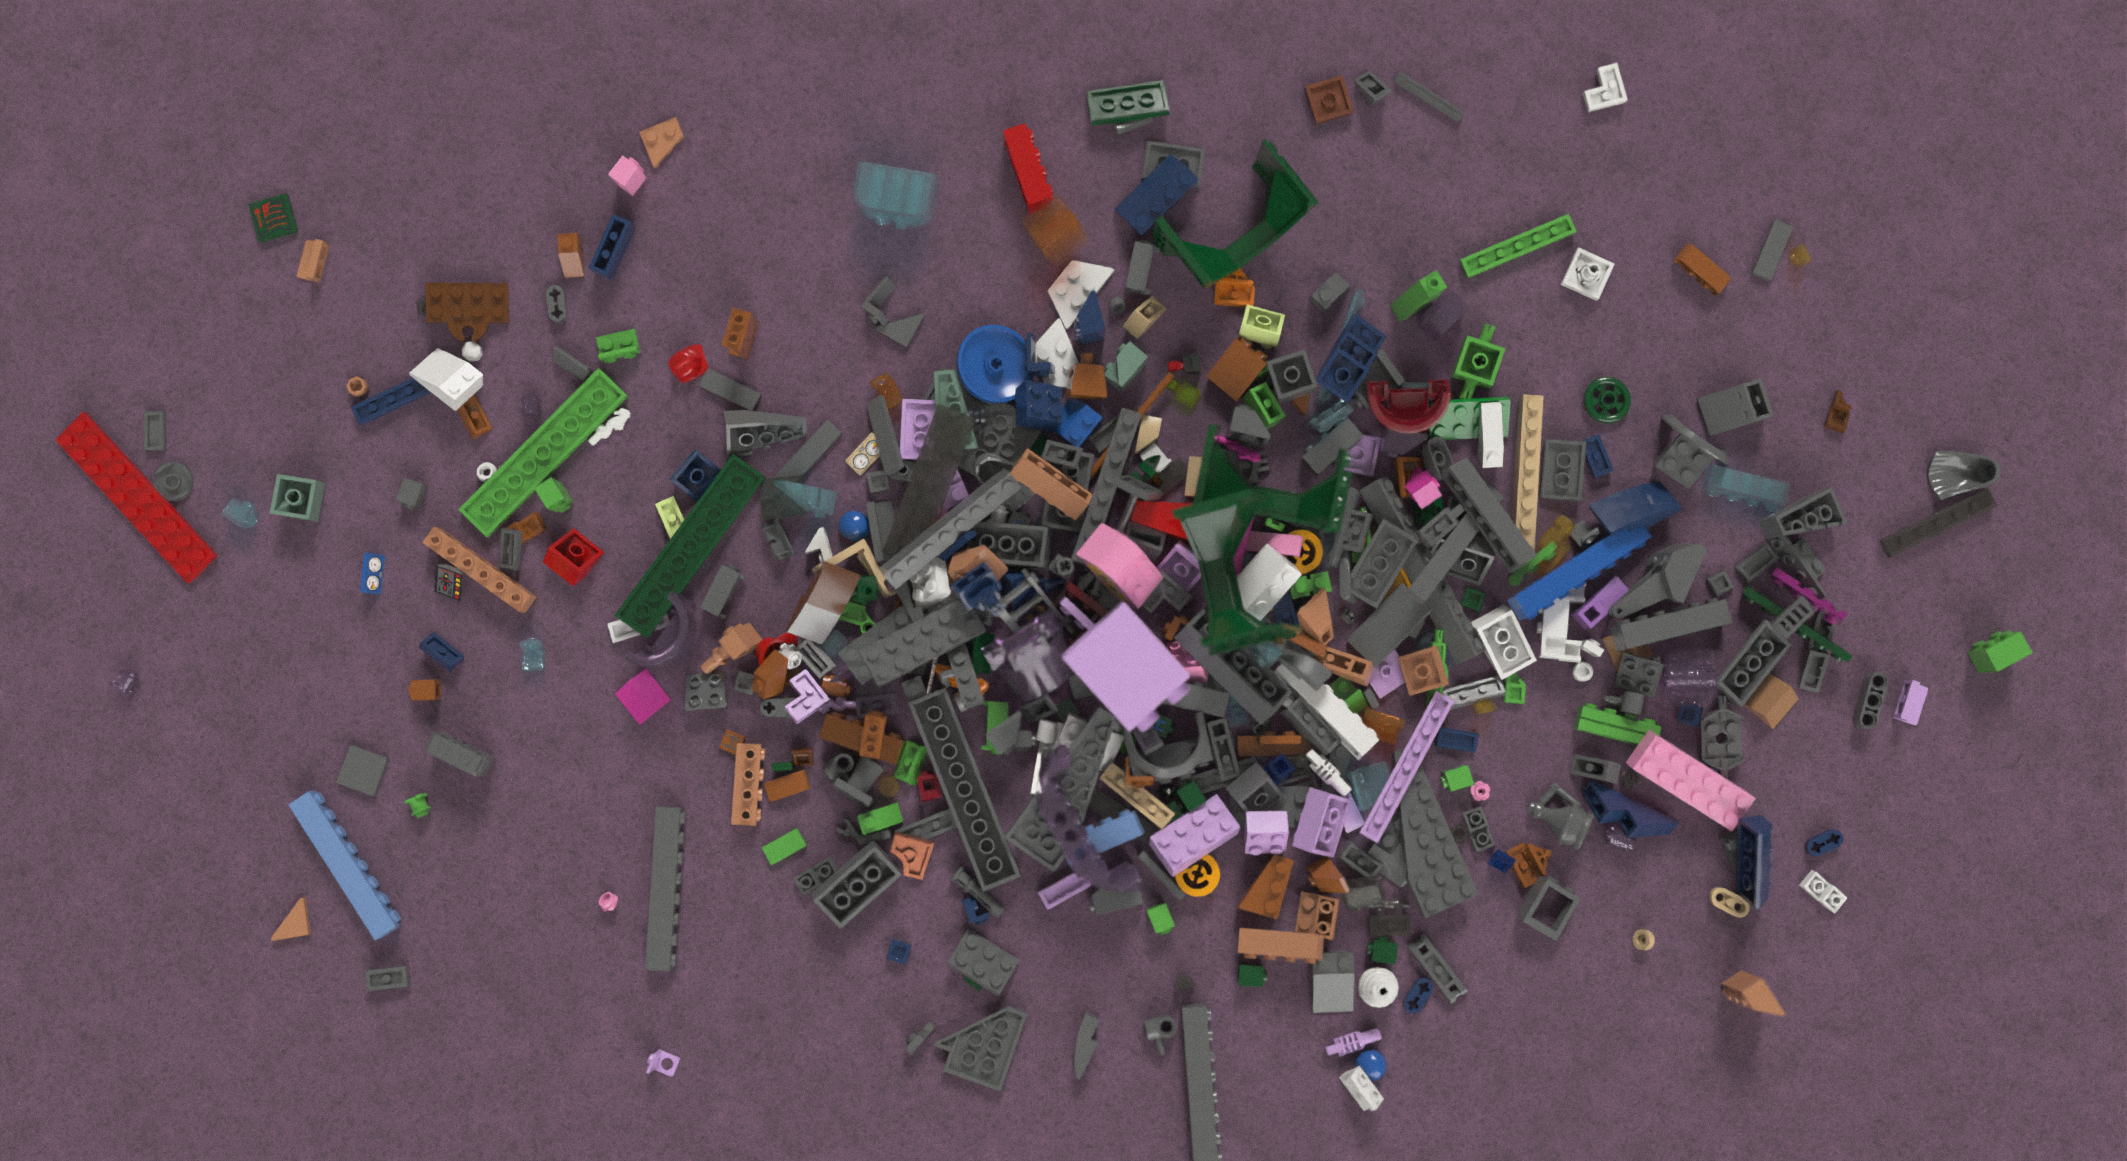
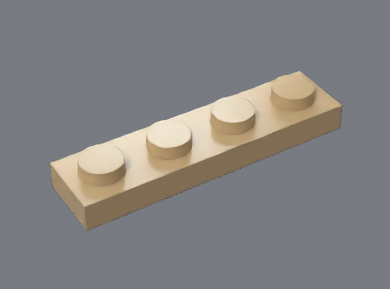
[1100,763,1175,829]

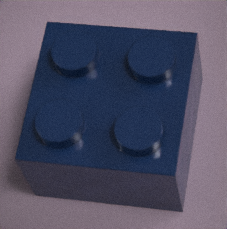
[1015,380,1063,432]

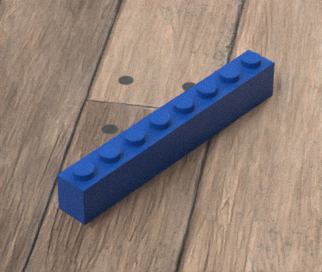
[1507,525,1652,620]

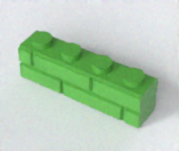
[1573,703,1661,746]

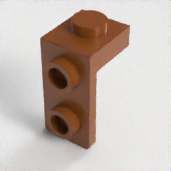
[1162,615,1190,642]
[859,710,888,759]

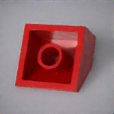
[543,528,604,587]

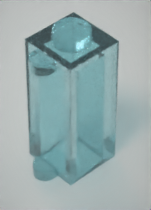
[1248,642,1283,668]

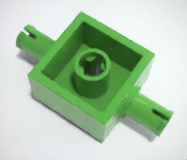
[1450,324,1505,399]

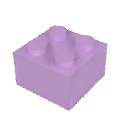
[1243,811,1289,855]

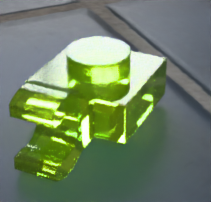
[1166,380,1202,409]

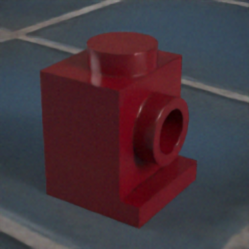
[915,771,942,803]

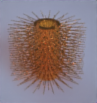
[1022,194,1091,268]

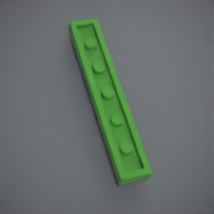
[1459,214,1577,279]

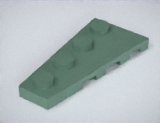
[934,370,979,452]

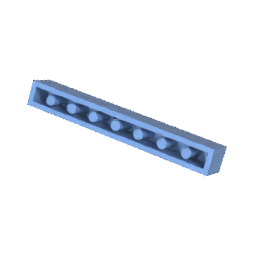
[289,791,402,940]

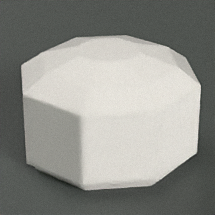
[462,342,483,362]

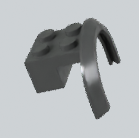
[1654,414,1730,489]

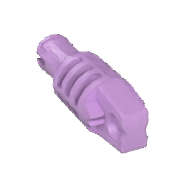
[1325,1028,1382,1057]

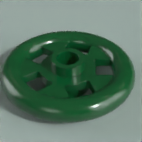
[1583,377,1631,424]

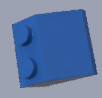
[1052,398,1102,448]

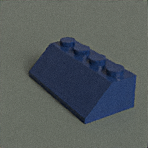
[1114,154,1199,237]
[1736,815,1773,910]

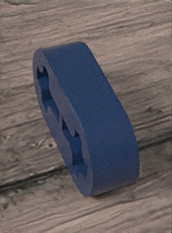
[1804,829,1844,856]
[1403,977,1433,1014]

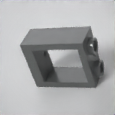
[1516,876,1580,941]

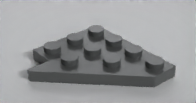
[934,1006,1028,1091]

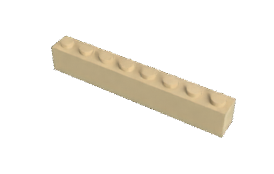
[1511,394,1544,550]

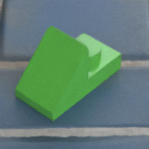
[1328,677,1368,714]

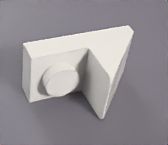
[805,527,833,563]

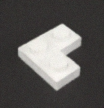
[1583,63,1628,112]

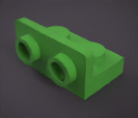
[596,329,641,363]

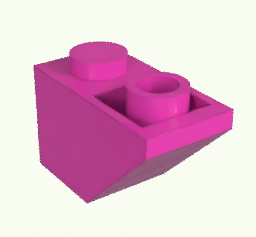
[1405,466,1441,509]

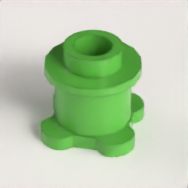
[404,793,431,818]

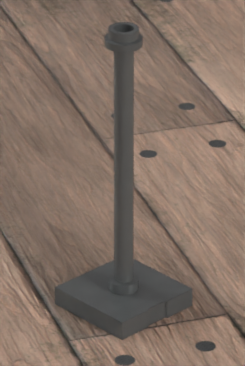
[1087,475,1163,600]

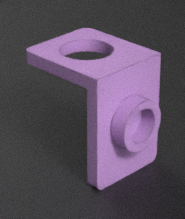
[646,1049,680,1077]

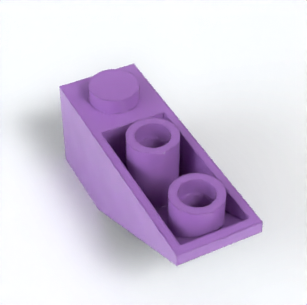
[1571,575,1629,629]

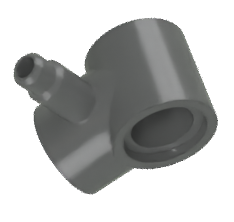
[1603,691,1645,715]
[822,748,854,782]
[1144,1014,1177,1055]

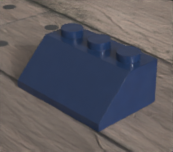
[1074,290,1105,346]

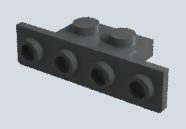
[1328,487,1373,568]
[1766,536,1827,600]

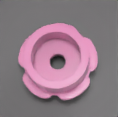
[1470,781,1490,801]
[598,892,618,911]

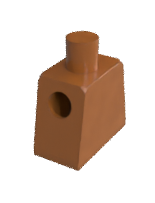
[1065,353,1107,400]

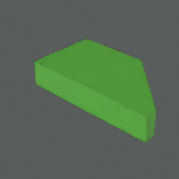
[1503,673,1526,704]

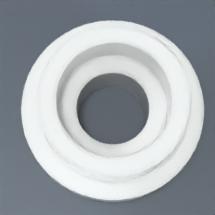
[477,462,497,482]

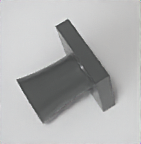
[833,756,884,810]

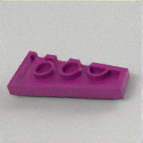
[1771,568,1848,626]

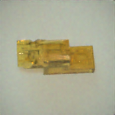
[1535,515,1575,578]

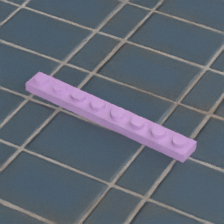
[1359,691,1454,843]

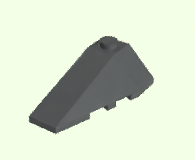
[723,410,806,457]

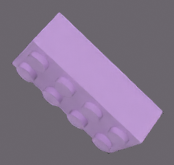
[1149,794,1240,877]

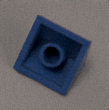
[670,449,721,502]

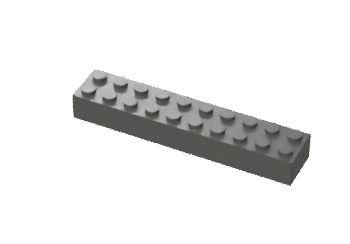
[908,687,1021,892]

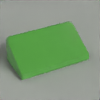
[893,740,928,785]

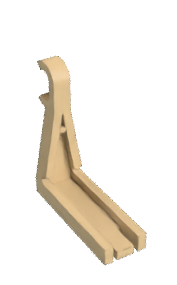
[812,539,897,597]

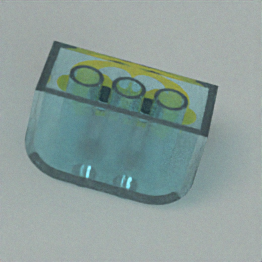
[853,161,939,229]

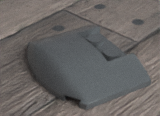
[1366,806,1408,887]

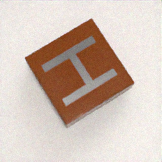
[719,729,745,755]

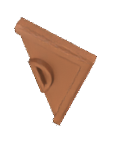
[271,897,311,941]

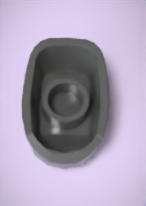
[1420,436,1454,481]

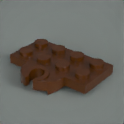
[425,282,509,342]

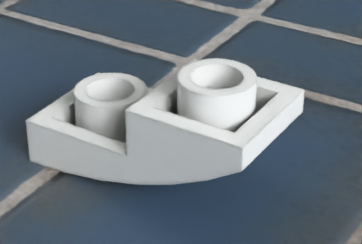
[1799,870,1847,913]

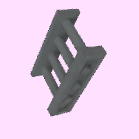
[995,569,1074,661]

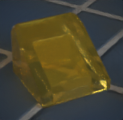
[1471,699,1497,715]

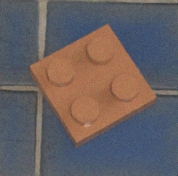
[1398,646,1449,696]

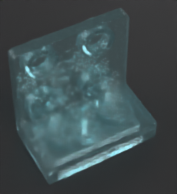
[1347,761,1390,811]

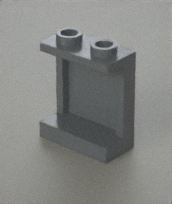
[1352,349,1405,411]

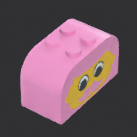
[1076,523,1163,610]

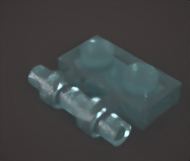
[1306,399,1353,433]

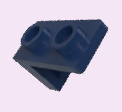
[1024,332,1055,378]

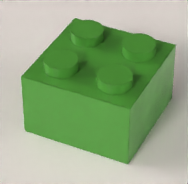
[1967,630,2032,673]

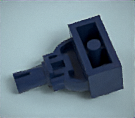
[951,562,1004,616]
[1001,568,1065,615]

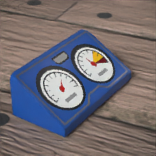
[360,553,385,595]

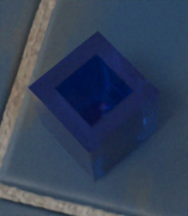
[1264,753,1295,786]

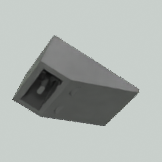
[1697,378,1774,437]

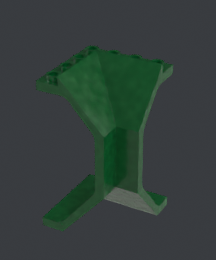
[1152,138,1319,289]
[1193,424,1352,533]
[1172,489,1302,656]

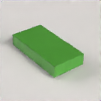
[762,828,807,865]

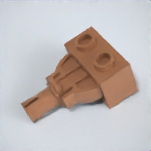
[701,623,763,674]

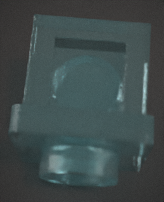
[520,639,545,672]

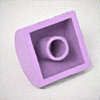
[1157,540,1201,592]

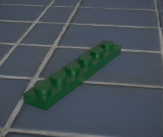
[1742,585,1853,662]

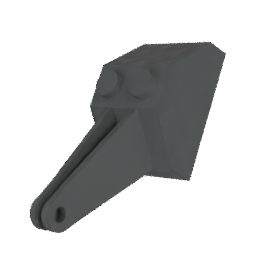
[1608,543,1708,618]

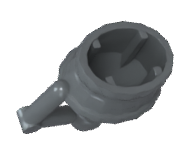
[1527,783,1595,850]

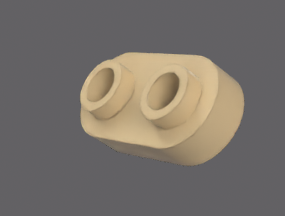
[1709,887,1750,918]

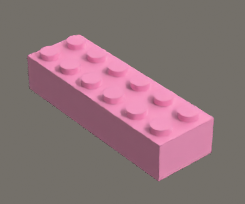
[1626,730,1756,831]

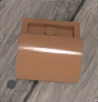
[1295,891,1340,940]

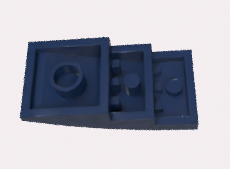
[1315,314,1387,403]
[1589,481,1682,536]

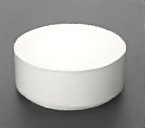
[1572,662,1593,682]

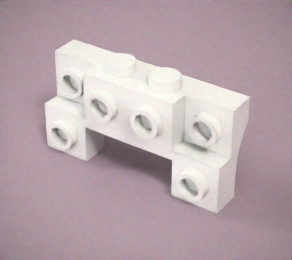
[1537,582,1586,663]

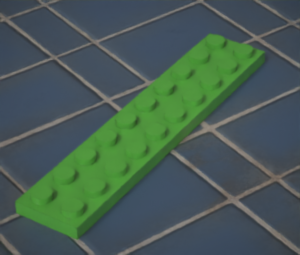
[458,368,628,538]

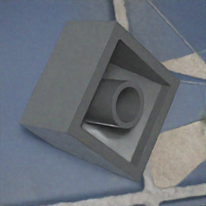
[1226,762,1285,812]

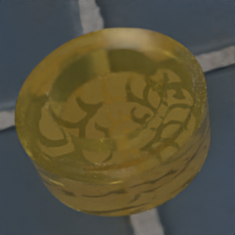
[879,777,900,797]

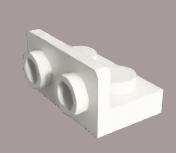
[1339,1066,1384,1111]

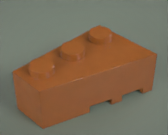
[1236,854,1294,919]

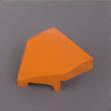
[1214,268,1255,308]

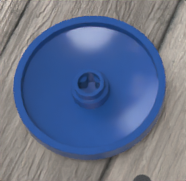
[956,325,1033,404]

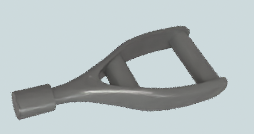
[1339,550,1357,604]

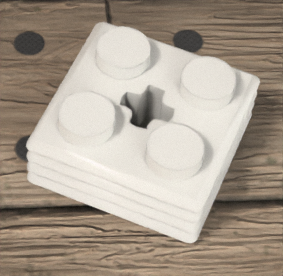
[910,557,951,609]

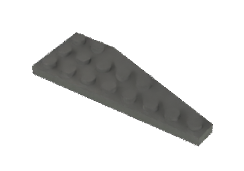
[1004,705,1116,872]
[1392,748,1479,918]

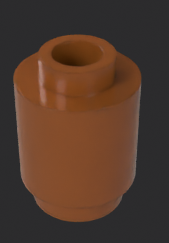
[821,675,852,698]

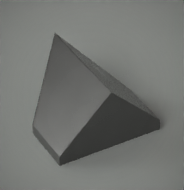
[1020,674,1058,724]

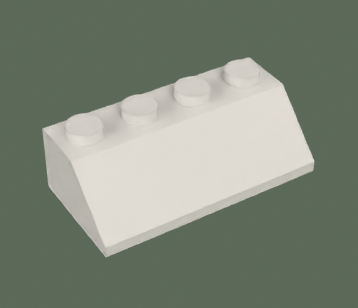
[1237,543,1302,621]

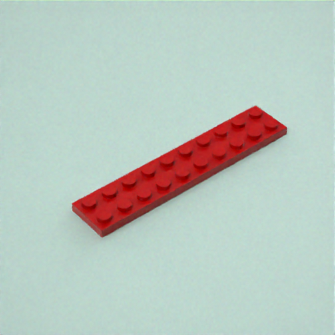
[56,412,218,583]

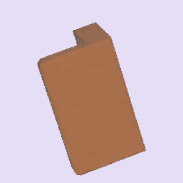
[297,239,330,283]

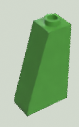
[1390,270,1447,322]

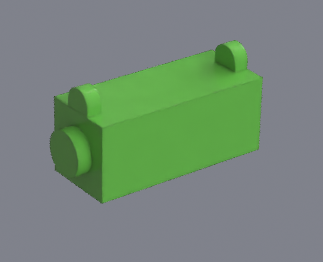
[981,701,1009,754]

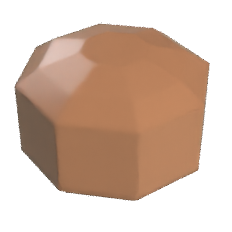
[347,376,369,397]

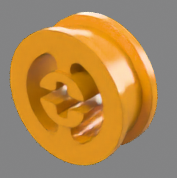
[1283,530,1323,574]
[1175,854,1220,896]

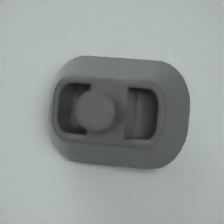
[1340,609,1355,624]

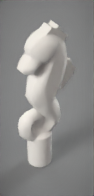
[588,408,631,446]

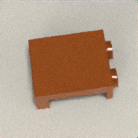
[722,308,759,360]
[1206,337,1267,401]

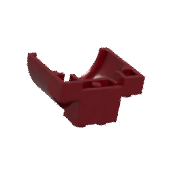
[1367,379,1451,434]

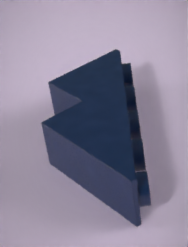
[1582,780,1680,838]

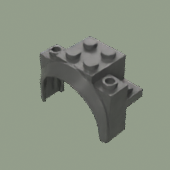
[1122,712,1213,784]

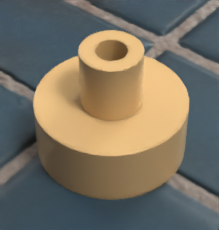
[1633,929,1655,950]

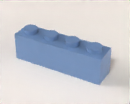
[1065,809,1145,866]

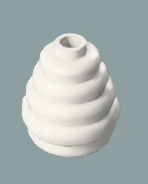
[1358,967,1399,1008]

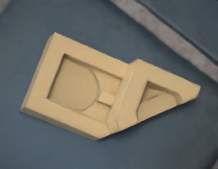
[1135,415,1162,454]

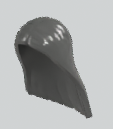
[1927,451,2001,500]
[973,453,1034,512]

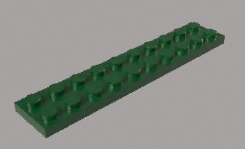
[614,454,766,639]

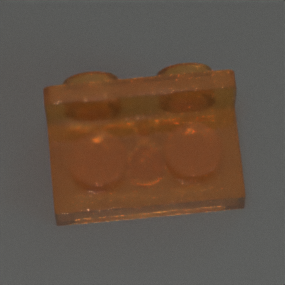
[1360,708,1405,745]

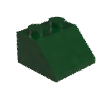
[946,633,995,674]

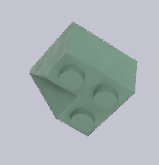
[1104,341,1148,393]
[270,474,326,522]

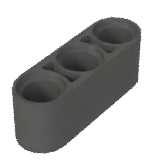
[1852,672,1888,729]

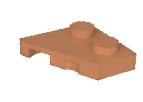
[640,117,684,168]

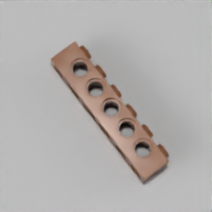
[422,526,537,613]

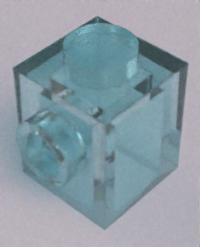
[221,498,259,529]

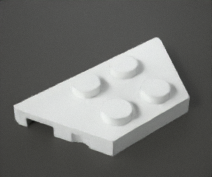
[1048,260,1114,330]
[1035,318,1079,388]

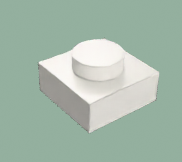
[1580,639,1604,657]

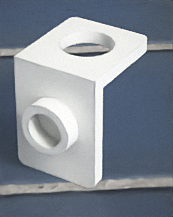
[1140,443,1172,474]

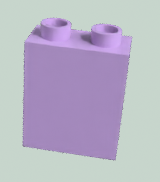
[1061,600,1191,732]

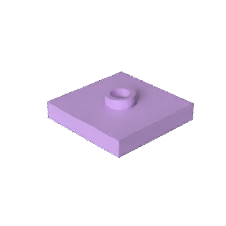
[1369,650,1405,699]

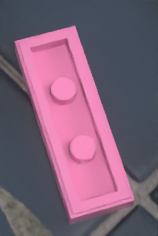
[1245,531,1303,557]

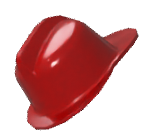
[668,344,709,383]
[754,633,798,666]

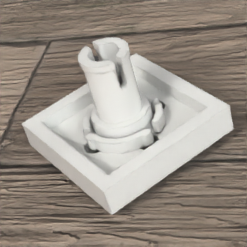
[1561,247,1614,301]

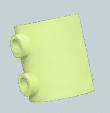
[1238,305,1285,349]

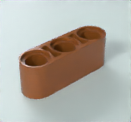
[1673,244,1731,296]

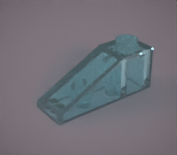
[774,480,837,518]

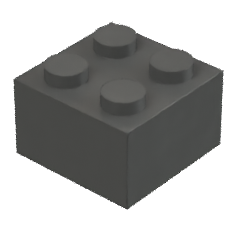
[1266,349,1318,404]

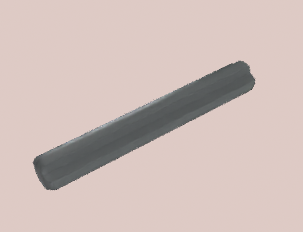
[1394,72,1464,122]

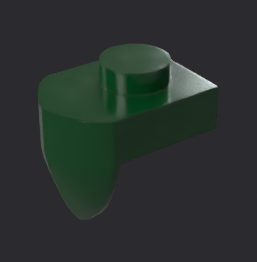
[1138,455,1164,488]

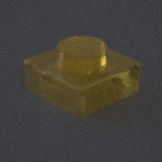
[1790,244,1812,269]

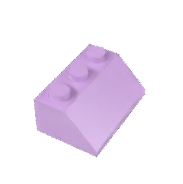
[1292,787,1351,858]

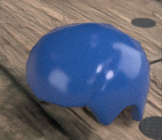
[838,510,870,542]
[1355,1050,1387,1081]

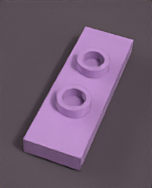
[1038,862,1100,910]

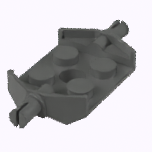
[1700,695,1745,779]

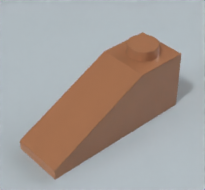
[1310,647,1374,687]

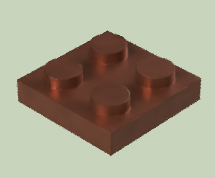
[1304,75,1354,125]

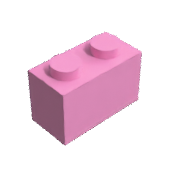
[608,155,646,196]

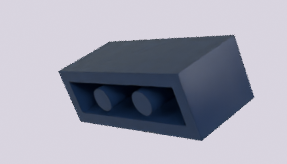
[589,214,636,281]

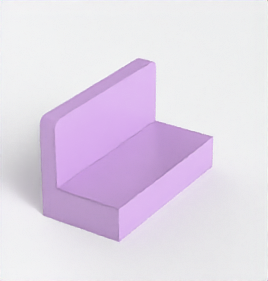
[1893,680,1928,725]

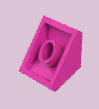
[615,669,671,725]

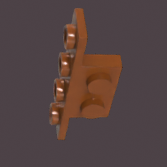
[1237,732,1317,756]

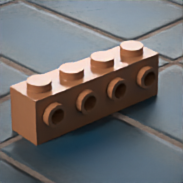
[1010,448,1093,520]
[731,743,766,826]
[1238,928,1324,964]

